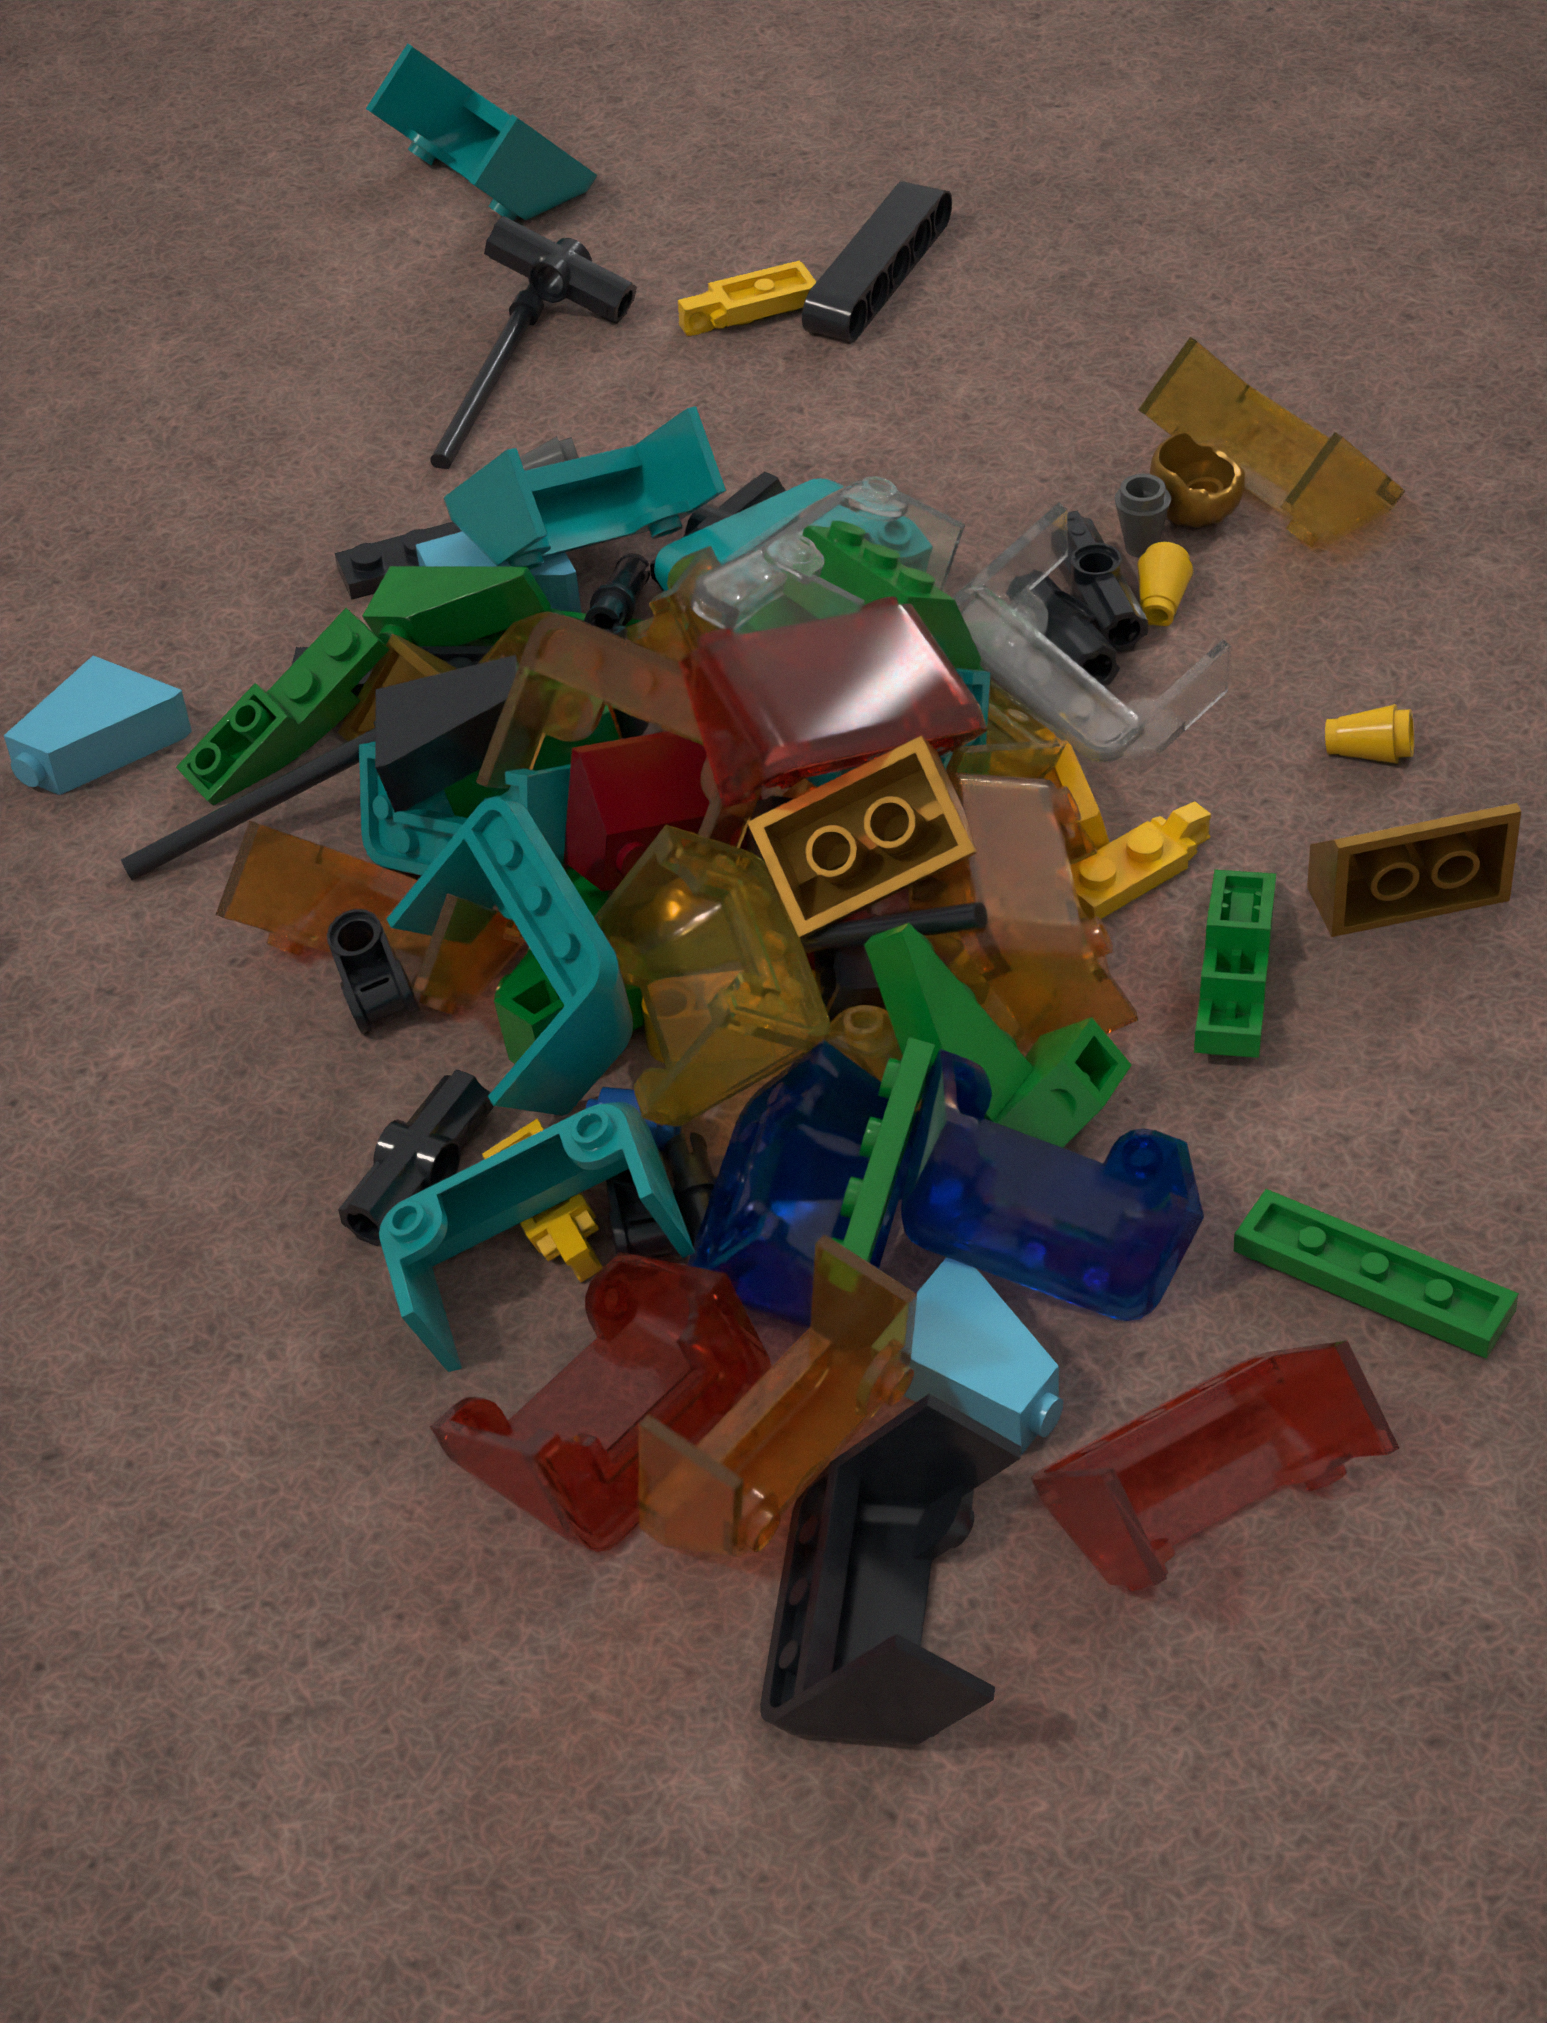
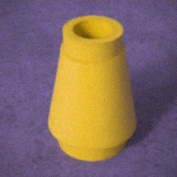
[1137,542,1193,626]
[1325,704,1414,764]

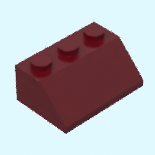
[564,720,763,892]

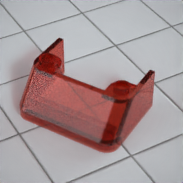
[1031,1340,1399,1592]

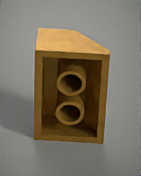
[747,735,978,939]
[1307,803,1522,937]

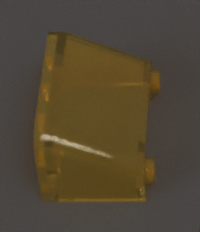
[594,825,831,1126]

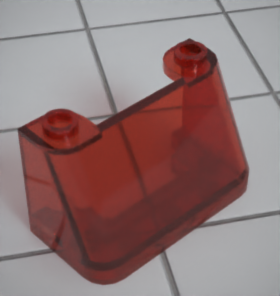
[678,596,987,808]
[430,1252,772,1552]

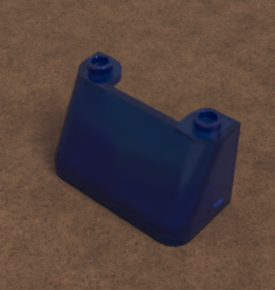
[685,1040,946,1346]
[901,1049,1204,1321]

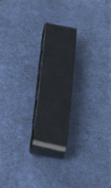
[802,181,952,342]

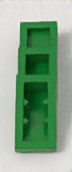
[1194,869,1276,1058]

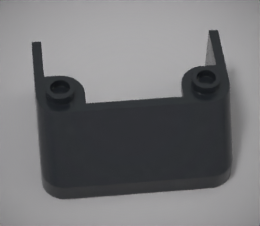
[760,1394,1022,1745]

